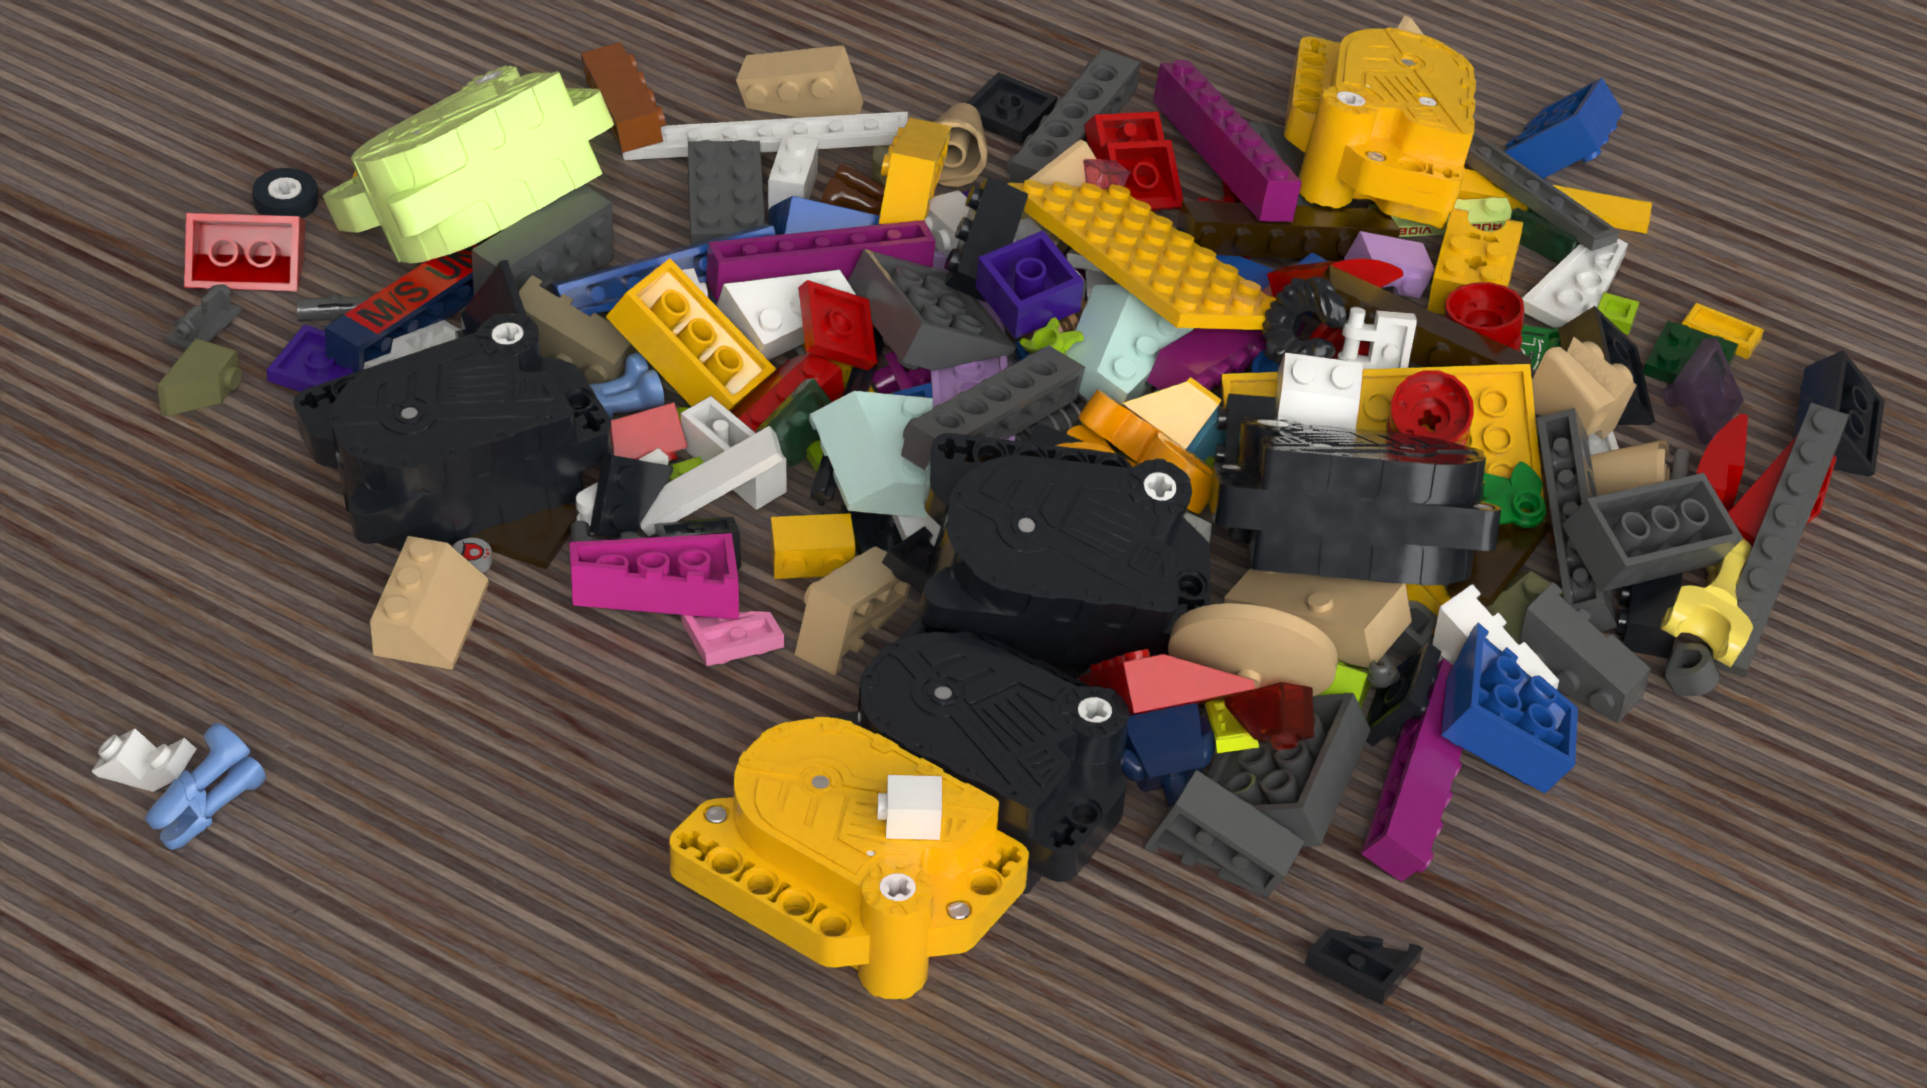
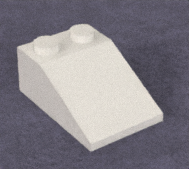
[1275,353,1363,429]

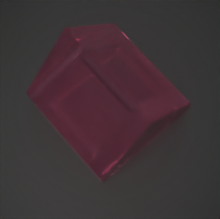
[1083,159,1130,189]

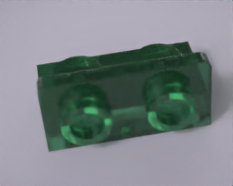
[1510,208,1580,264]
[756,378,832,467]

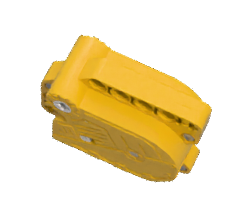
[1284,28,1476,229]
[669,717,1029,1000]

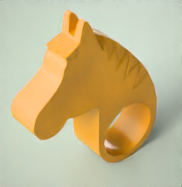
[1078,389,1213,514]

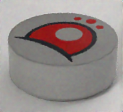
[453,538,492,574]

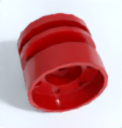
[1444,282,1525,352]
[1386,370,1474,445]

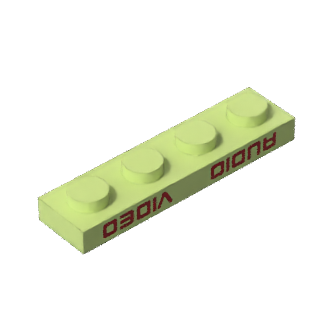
[1368,197,1516,237]

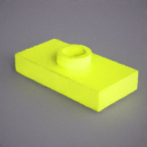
[1205,698,1259,753]

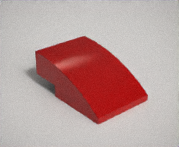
[1084,112,1184,211]
[1267,258,1404,298]
[1696,413,1748,510]

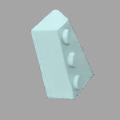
[1066,284,1194,409]
[809,391,933,518]

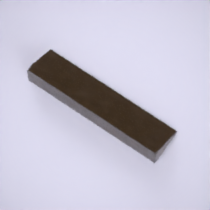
[1447,521,1551,607]

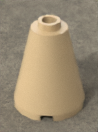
[934,103,988,187]
[1591,440,1670,496]

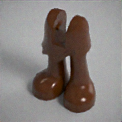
[821,162,885,216]

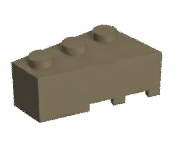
[519,275,635,384]

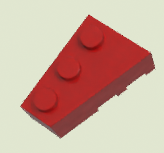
[1727,434,1837,547]

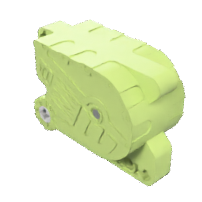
[323,66,614,264]

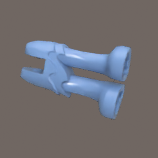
[589,352,664,420]
[144,723,266,850]

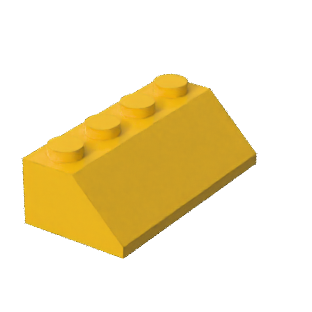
[606,258,776,412]

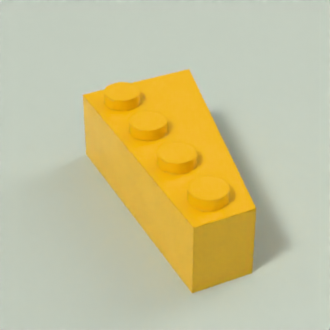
[879,118,952,224]

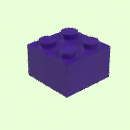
[976,230,1084,339]

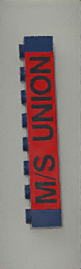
[325,219,521,373]

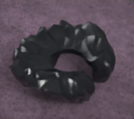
[1262,276,1347,366]

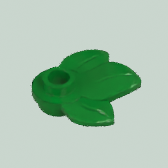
[1483,462,1546,528]

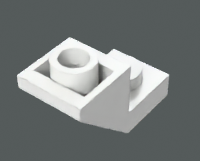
[92,729,197,792]

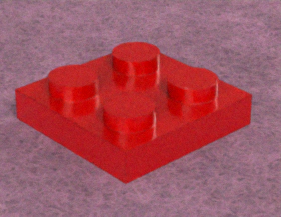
[798,280,877,371]

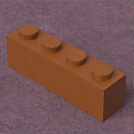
[581,42,666,153]

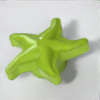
[1020,317,1084,356]

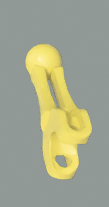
[1659,539,1753,668]

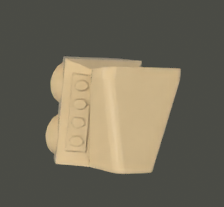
[1532,337,1636,440]

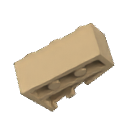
[736,45,864,118]
[794,546,910,676]

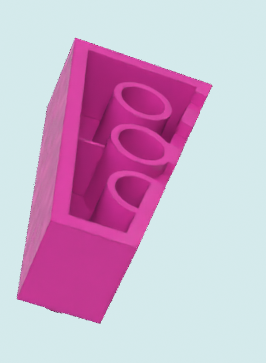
[569,533,739,620]

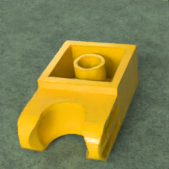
[1427,208,1524,315]

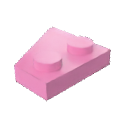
[681,611,784,667]

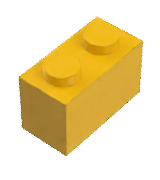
[770,513,855,579]

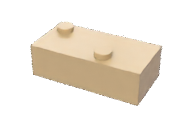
[1224,568,1412,668]

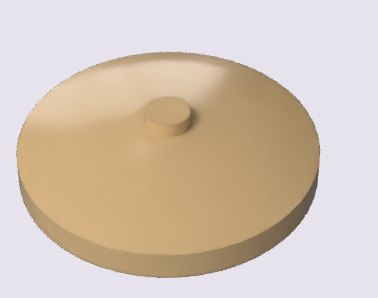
[1168,603,1338,703]

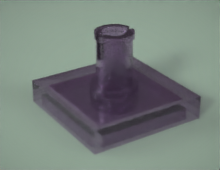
[1663,338,1744,444]

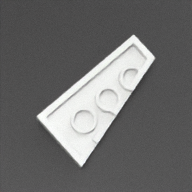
[1522,239,1628,328]

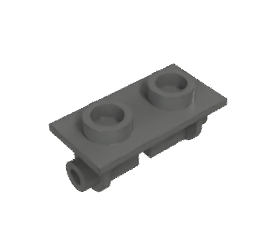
[166,284,242,349]

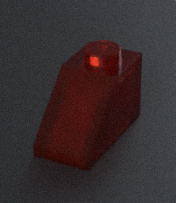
[1224,682,1314,749]

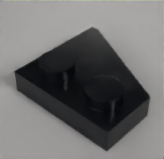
[589,453,674,538]
[1305,929,1423,1005]

